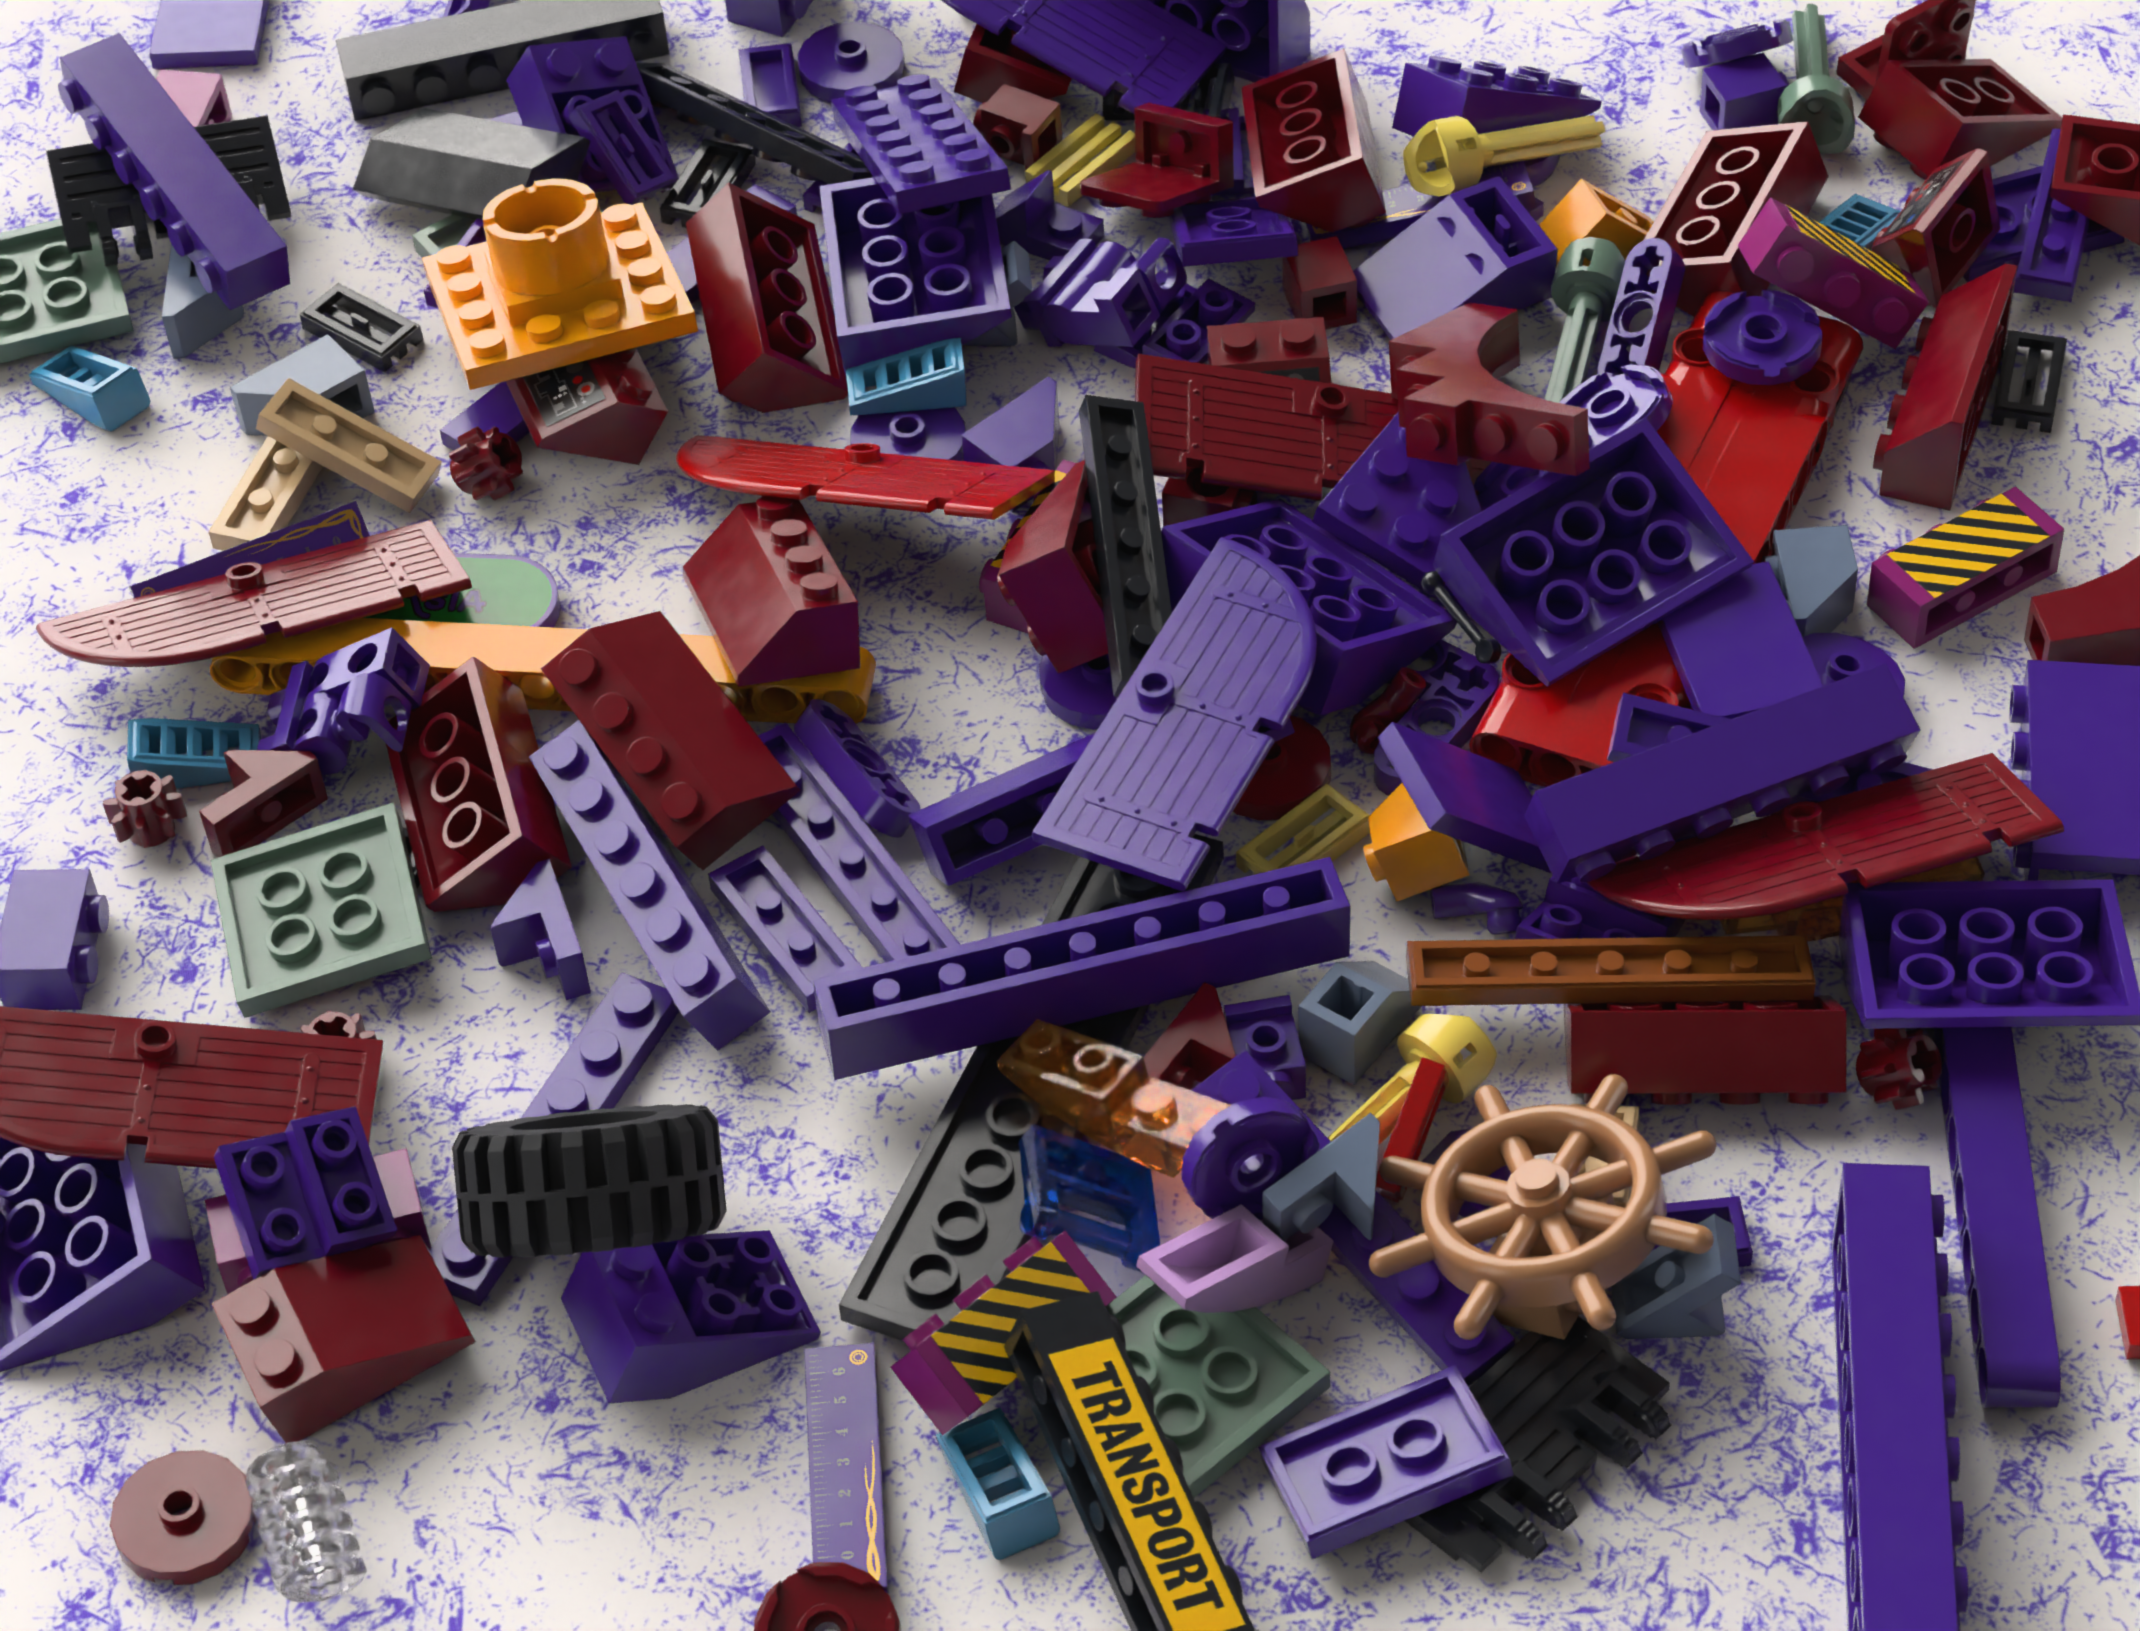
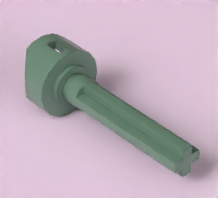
[1777,3,1855,154]
[1544,237,1625,403]

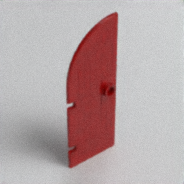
[676,435,1055,520]

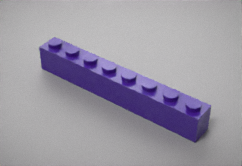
[813,857,1350,1080]

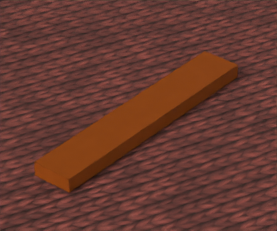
[1406,935,1816,1006]

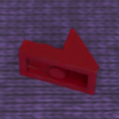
[199,750,328,858]
[1131,982,1236,1124]

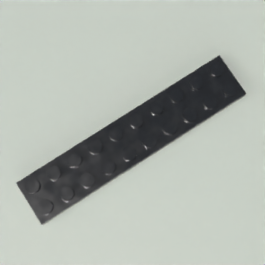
[839,834,1224,1341]

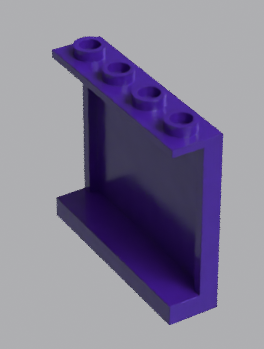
[2009,660,2140,880]

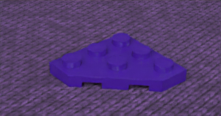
[1312,413,1482,615]

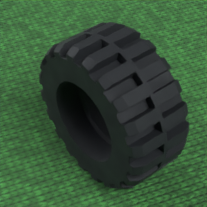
[452,1104,727,1257]

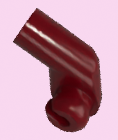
[1350,667,1426,754]

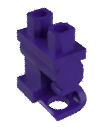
[1014,237,1187,347]
[257,627,430,781]

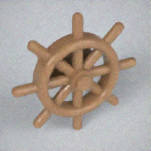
[1369,1074,1716,1340]

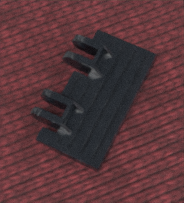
[46,115,291,267]
[1405,1316,1672,1573]

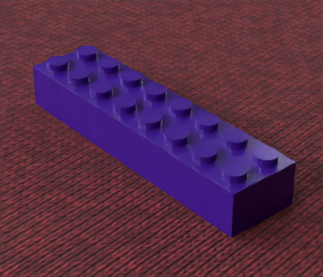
[1831,1163,1968,1631]

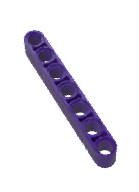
[1934,1027,2061,1408]

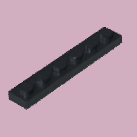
[636,63,873,184]
[1079,395,1172,697]

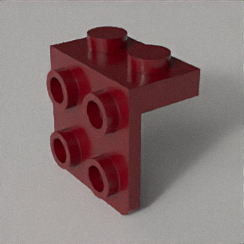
[1836,0,1976,100]
[1080,103,1234,218]

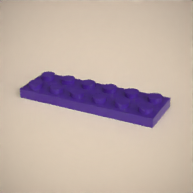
[831,74,1011,214]

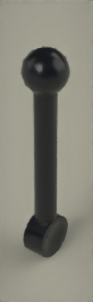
[1421,571,1501,664]

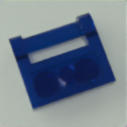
[1019,1124,1160,1273]

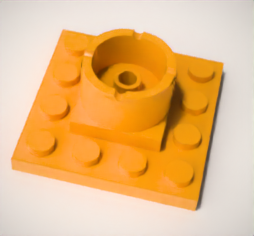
[422,179,698,390]

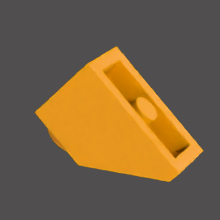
[1539,179,1654,268]
[1363,783,1470,902]

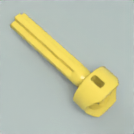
[1403,115,1605,197]
[1328,1014,1497,1145]

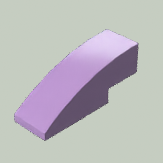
[1136,1205,1333,1313]

